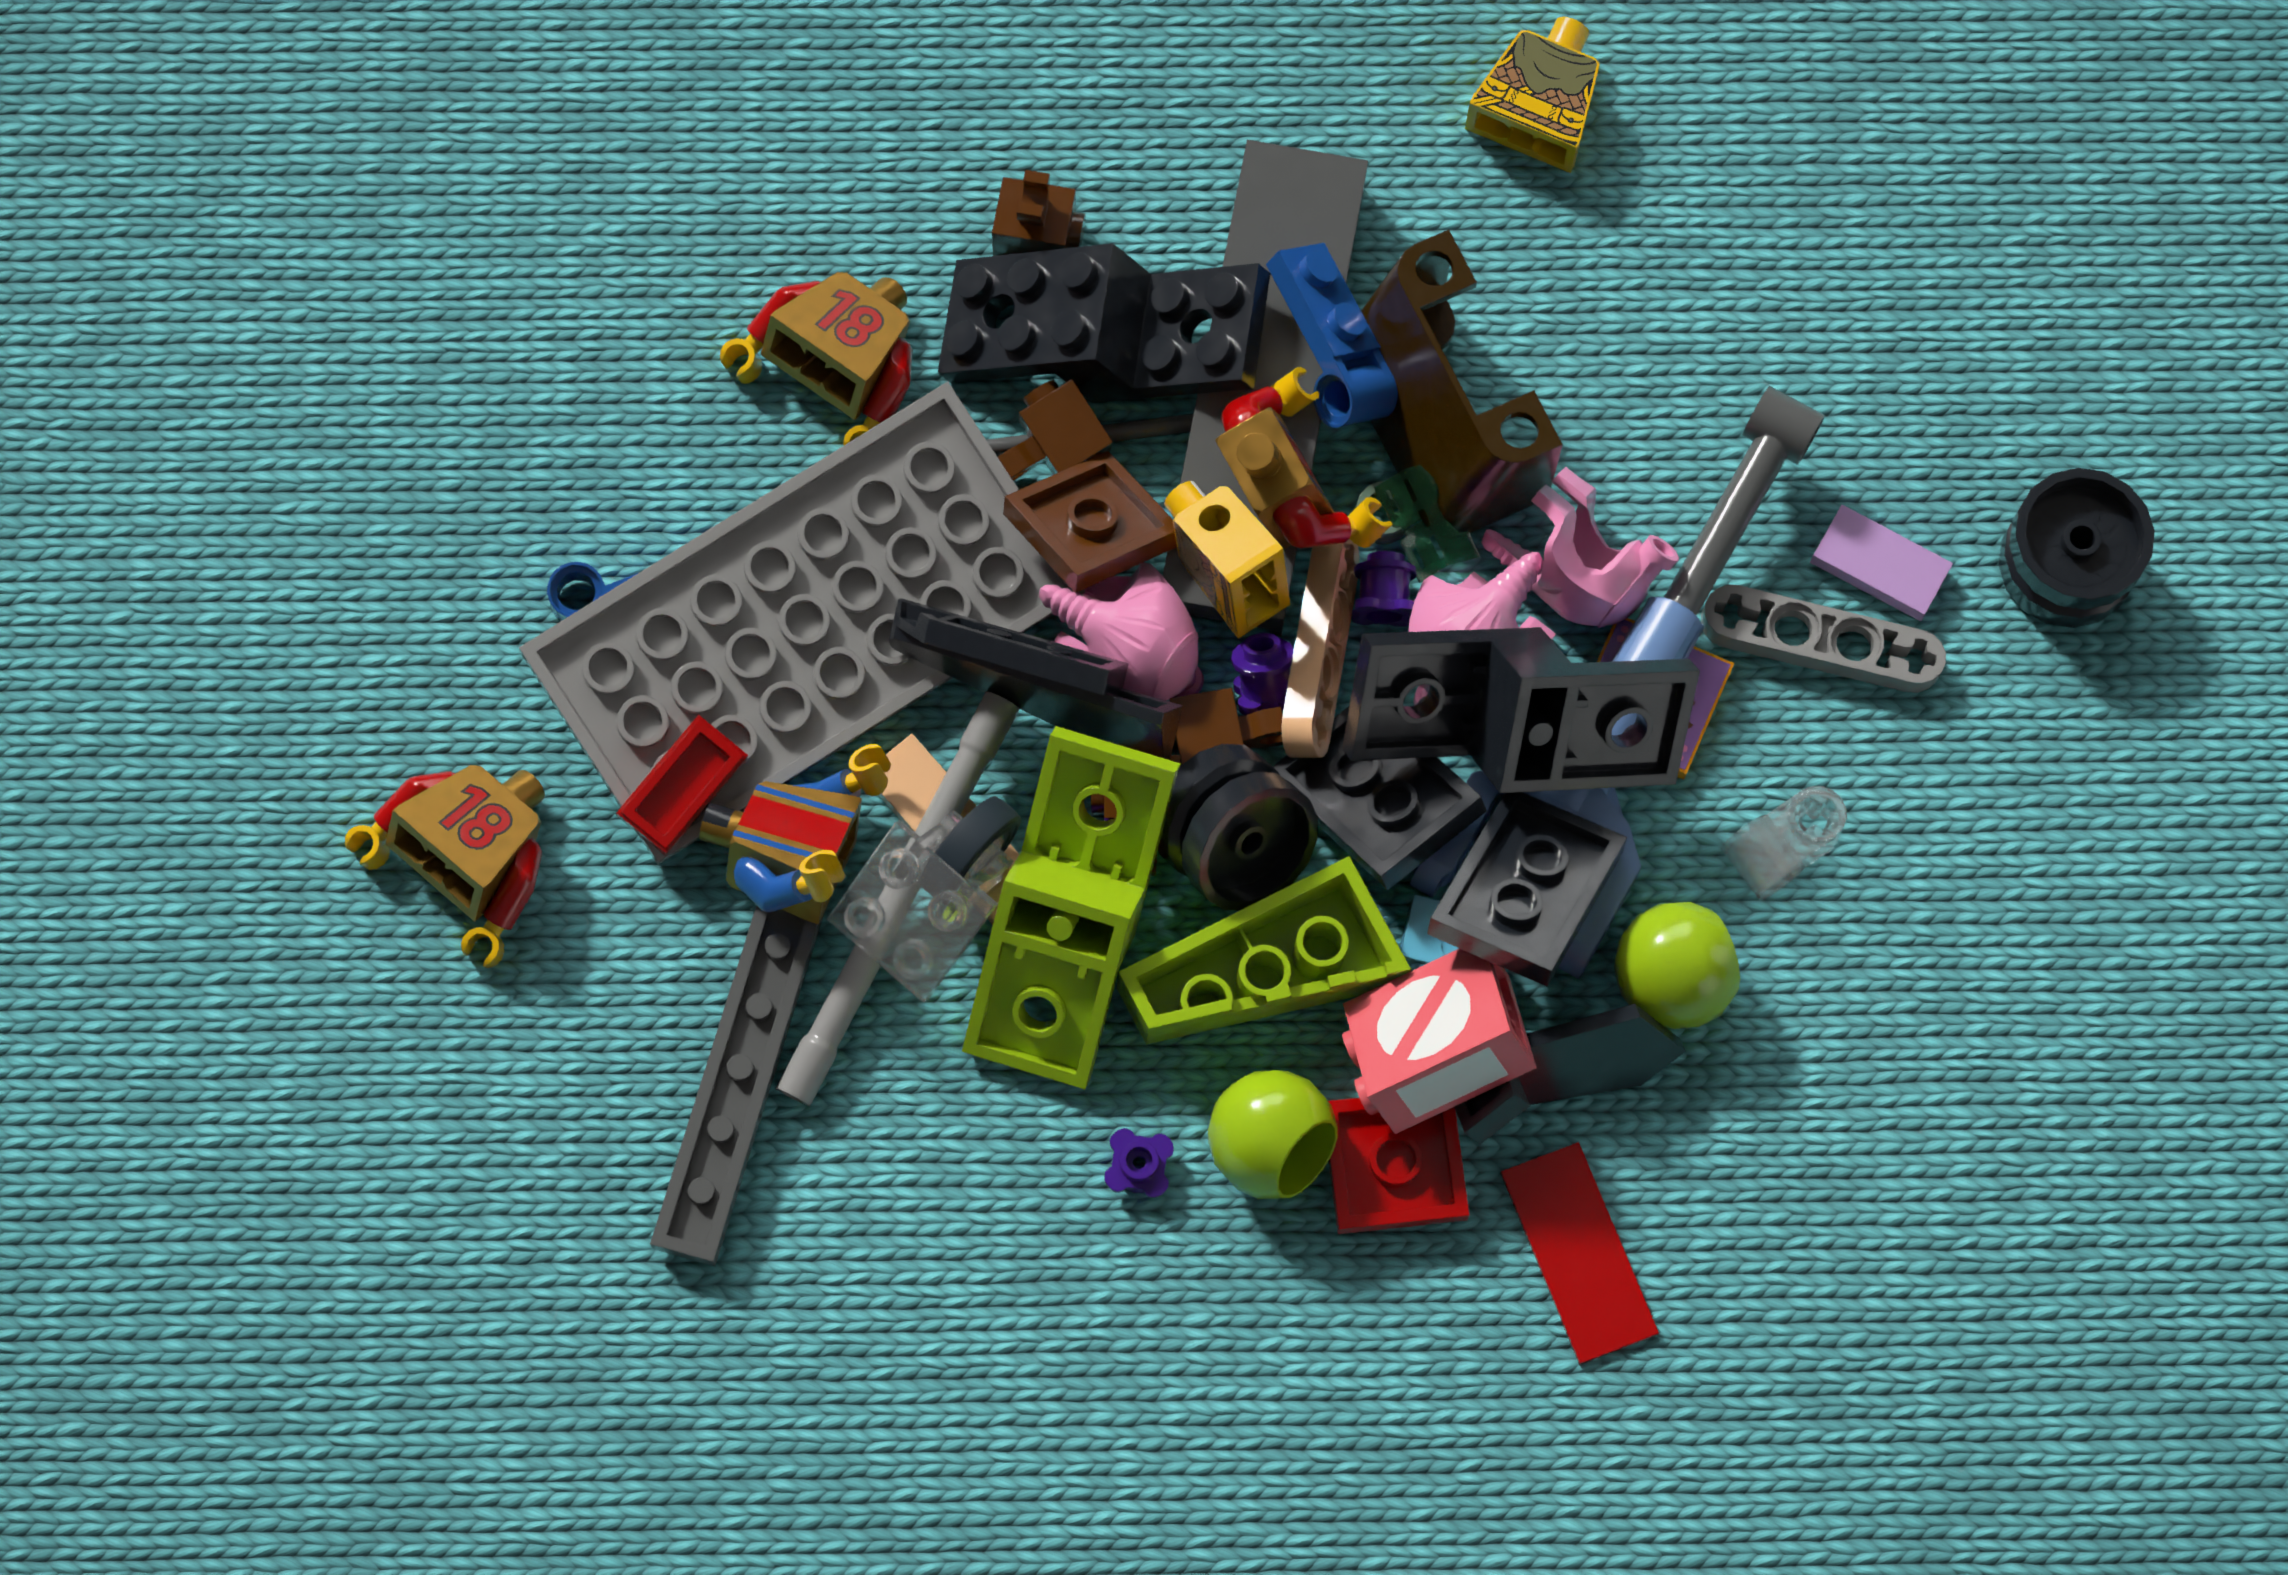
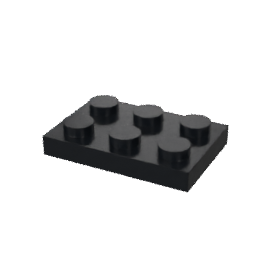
[1273,705,1487,890]
[1427,792,1627,987]

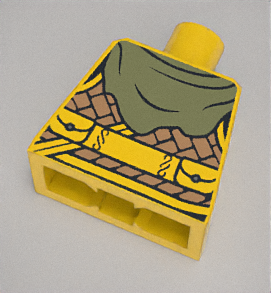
[1465,17,1600,173]
[1164,481,1290,639]

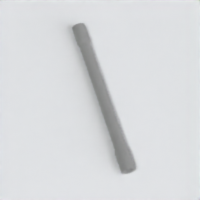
[775,692,1020,1107]

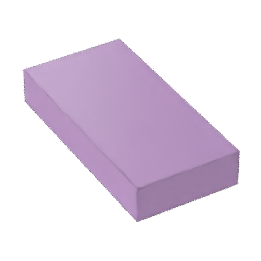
[1810,505,1953,622]

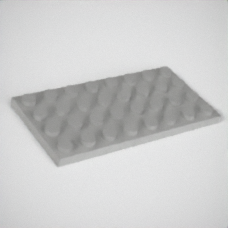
[519,381,1085,865]

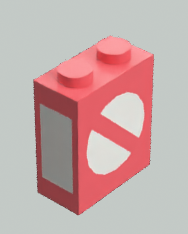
[1342,948,1537,1134]

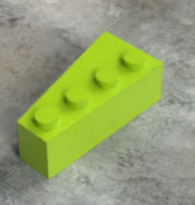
[1117,856,1411,1045]

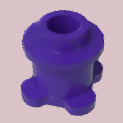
[1351,551,1417,627]
[1231,633,1294,715]

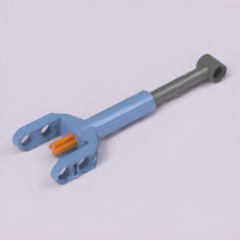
[1410,386,1825,979]

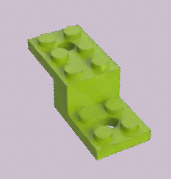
[962,726,1180,1089]

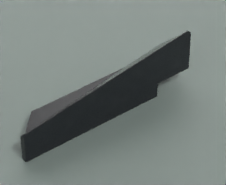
[889,598,1183,760]

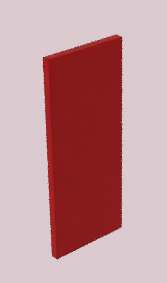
[1500,1142,1659,1365]

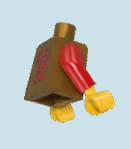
[720,272,913,445]
[1215,367,1392,550]
[345,765,545,968]

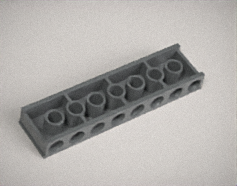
[1162,139,1368,637]

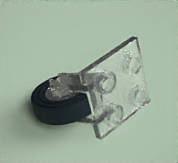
[827,796,1021,1003]

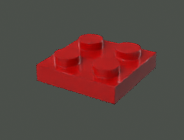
[1328,1098,1469,1234]

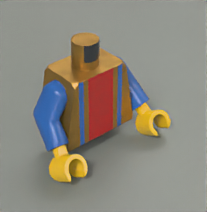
[699,744,891,924]

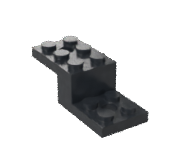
[937,243,1271,403]
[1342,627,1700,793]

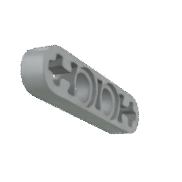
[1701,585,1946,693]

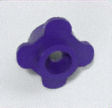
[1104,1128,1174,1198]

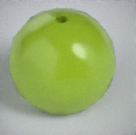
[1614,902,1740,1029]
[1208,1070,1338,1199]

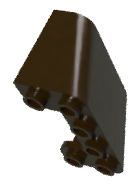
[1361,229,1563,538]

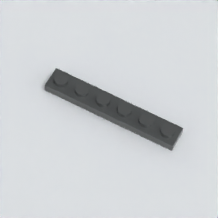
[650,906,827,1266]

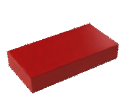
[616,714,748,856]

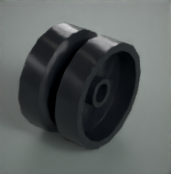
[1999,468,2155,628]
[1158,744,1318,911]

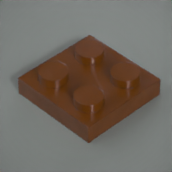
[1003,451,1177,593]

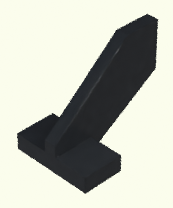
[1454,1004,1686,1145]

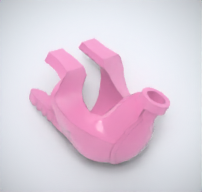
[1482,467,1679,628]
[1408,552,1556,705]
[1039,562,1204,701]

